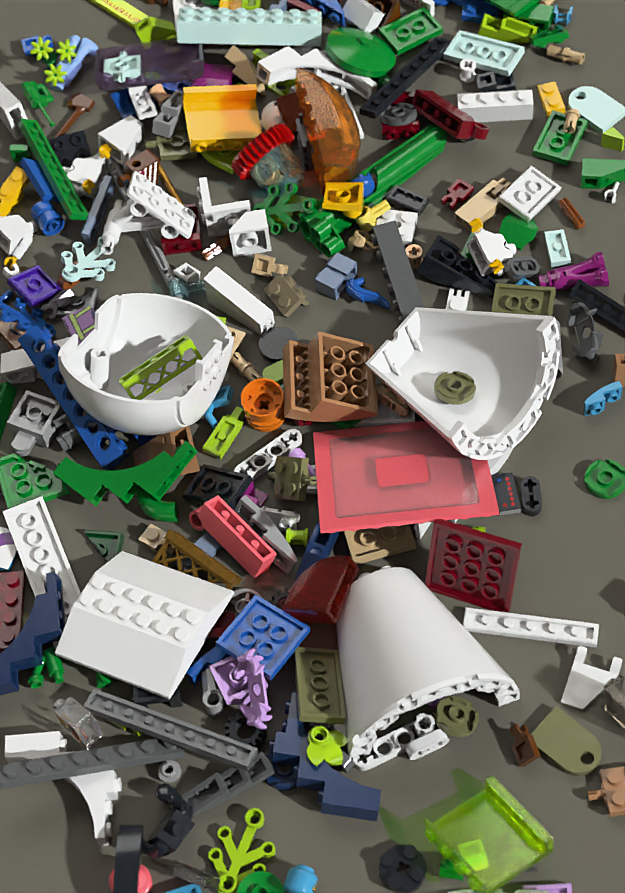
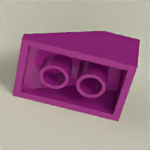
[191,63,237,87]

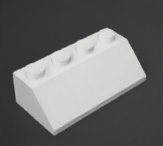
[456,89,533,122]

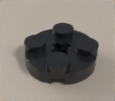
[379,845,427,893]

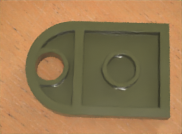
[530,706,602,776]

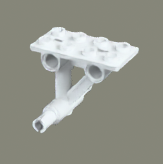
[101,171,196,255]

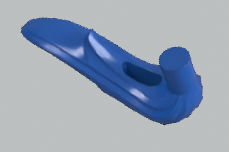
[345,277,390,309]

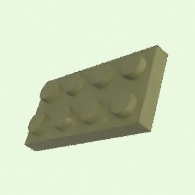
[293,647,346,725]

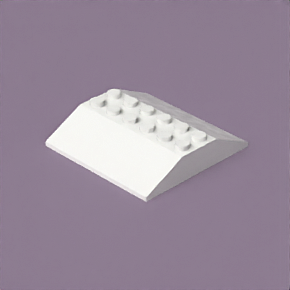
[55,551,234,700]

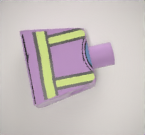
[62,305,96,343]

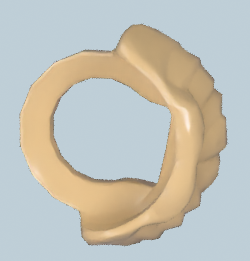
[348,230,377,252]

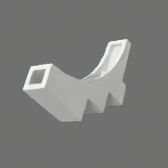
[255,46,378,100]
[5,731,122,846]

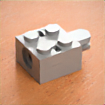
[7,390,65,456]

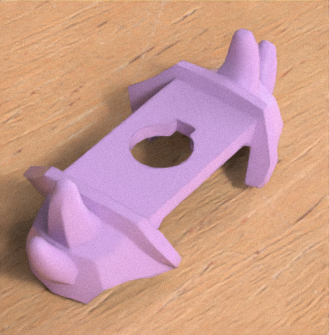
[234,648,272,729]

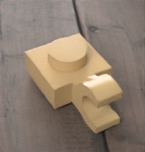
[251,253,288,277]
[138,524,176,555]

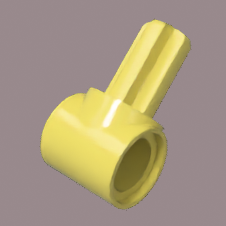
[354,200,390,232]

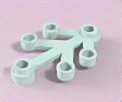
[61,236,116,282]

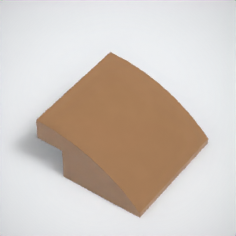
[283,331,378,422]

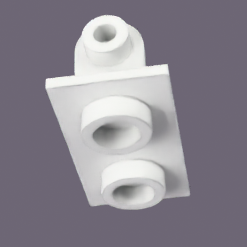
[259,506,300,531]

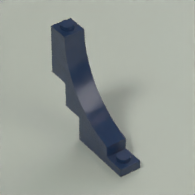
[0,571,65,696]

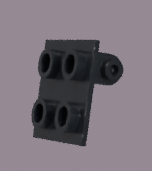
[48,130,92,168]

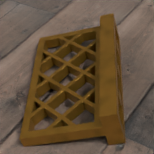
[152,529,242,590]

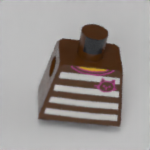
[116,149,160,188]

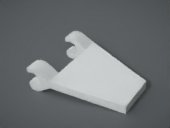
[561,646,622,710]

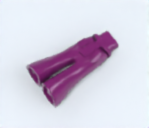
[538,252,609,291]

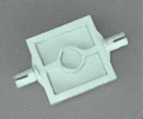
[103,51,141,83]

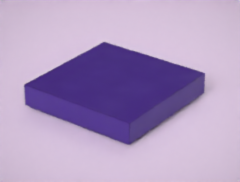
[7,265,62,308]

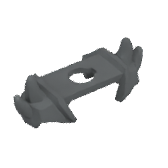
[567,302,603,363]

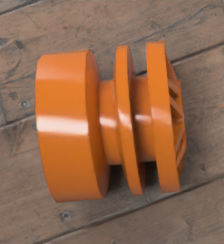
[241,378,286,432]

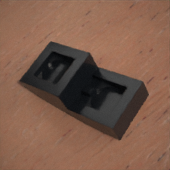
[475,71,516,92]

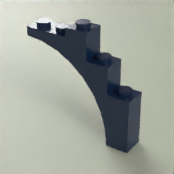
[269,692,381,822]

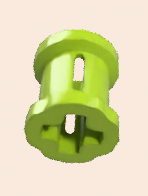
[286,528,309,547]

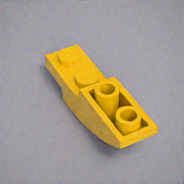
[0,166,30,217]

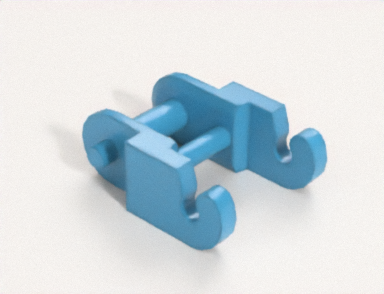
[553,5,573,25]

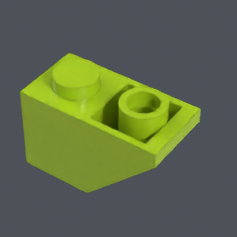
[134,16,177,49]

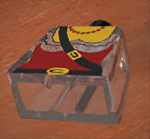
[53,697,104,750]

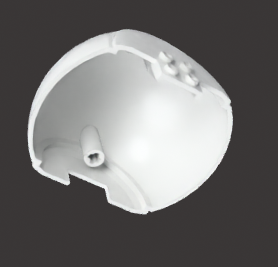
[58,293,234,435]

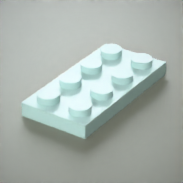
[443,30,525,76]

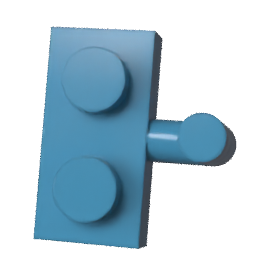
[204,385,234,431]

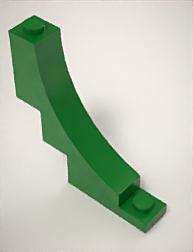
[53,440,198,506]

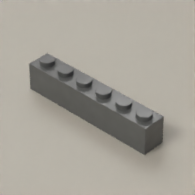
[371,220,425,326]

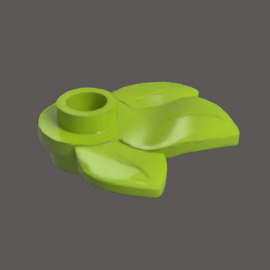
[306,726,348,766]

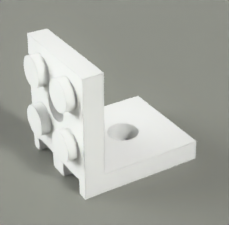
[196,177,251,238]

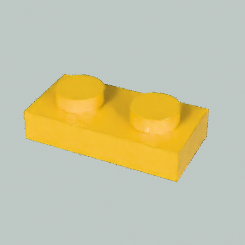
[537,82,565,117]

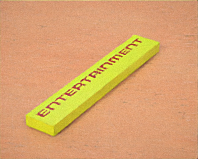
[90,0,149,29]

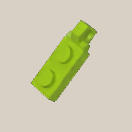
[203,406,245,460]

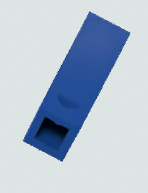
[303,0,345,27]

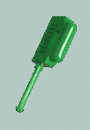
[21,81,55,127]

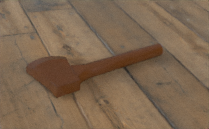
[53,92,95,138]

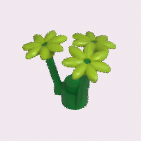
[30,37,77,87]

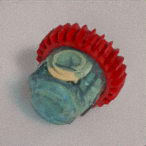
[231,123,305,199]

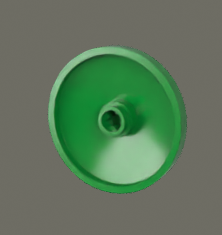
[325,28,396,78]

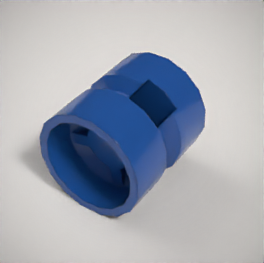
[30,200,65,236]

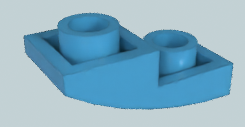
[583,381,622,416]

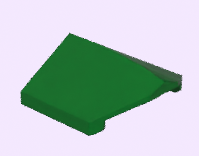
[498,213,538,251]

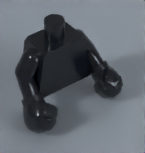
[141,783,195,859]

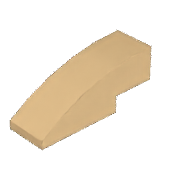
[225,45,266,96]

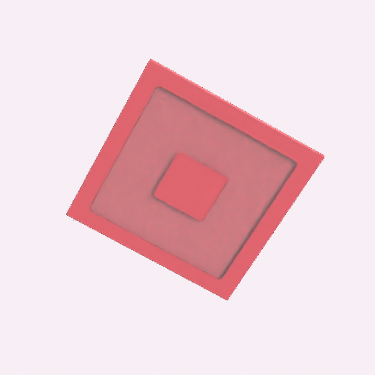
[313,421,499,533]

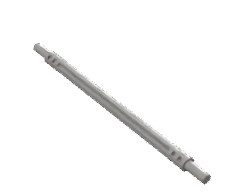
[105,157,183,299]

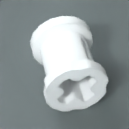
[460,59,476,83]

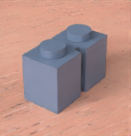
[315,253,358,301]

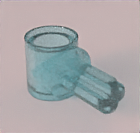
[168,278,206,301]

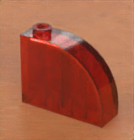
[282,556,359,624]

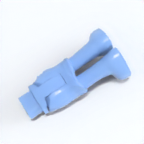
[50,35,98,91]

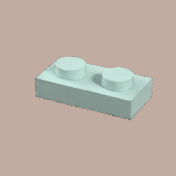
[544,229,571,267]

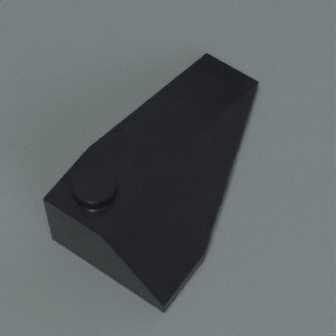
[416,235,498,298]

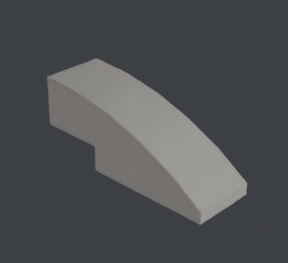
[152,90,184,138]

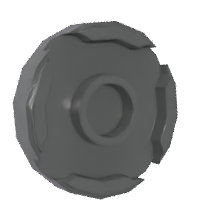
[380,103,417,126]

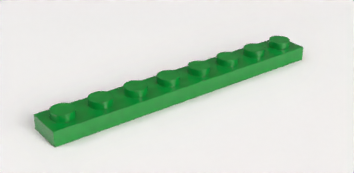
[18,118,89,220]

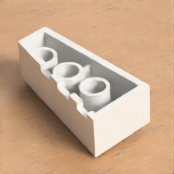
[0,337,80,384]

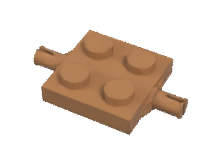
[587,766,625,817]

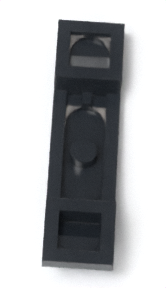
[113,825,144,893]

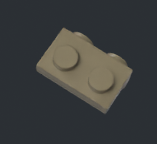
[263,273,309,317]

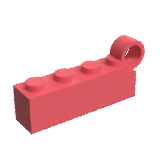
[189,495,277,578]

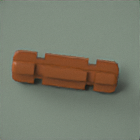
[559,197,585,230]
[201,233,231,261]

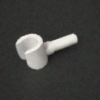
[604,181,620,203]

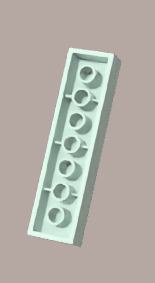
[177,7,322,46]

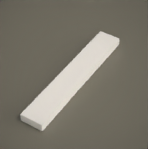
[463,607,599,648]

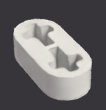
[405,729,449,760]

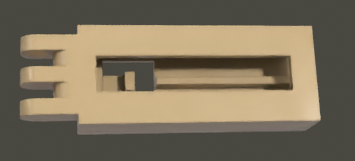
[454,177,512,232]

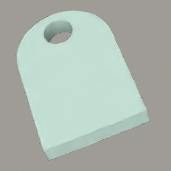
[568,86,625,134]

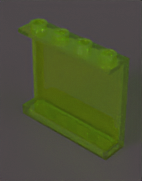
[424,775,554,893]

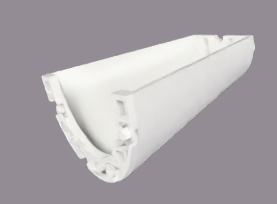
[366,307,560,460]
[335,566,520,758]

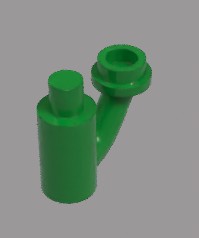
[27,647,65,689]

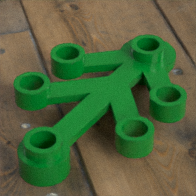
[252,182,320,235]

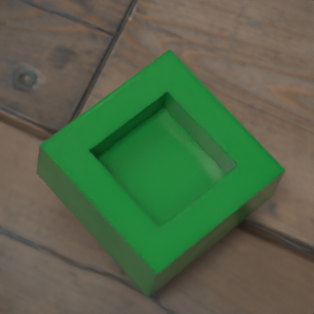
[9,144,32,162]

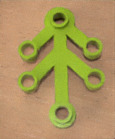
[208,808,276,893]

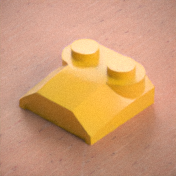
[322,182,364,218]

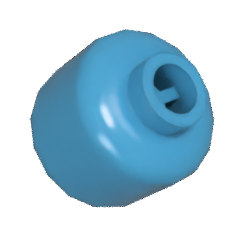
[283,864,318,893]

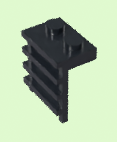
[295,113,331,172]

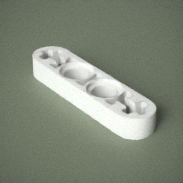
[234,429,303,481]

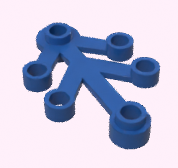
[0,296,56,339]

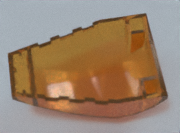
[295,68,361,195]

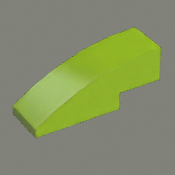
[477,14,537,43]

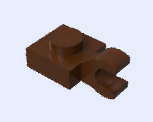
[510,723,541,767]

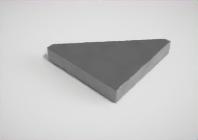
[57,287,100,318]

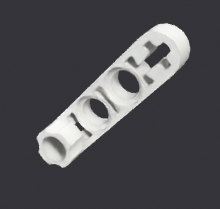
[353,713,435,771]

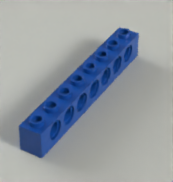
[17,325,129,471]

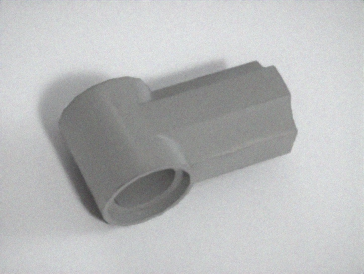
[201,669,225,717]

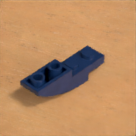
[293,522,340,594]

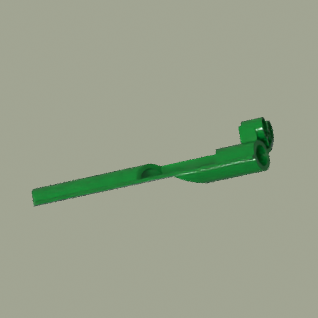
[299,124,447,258]

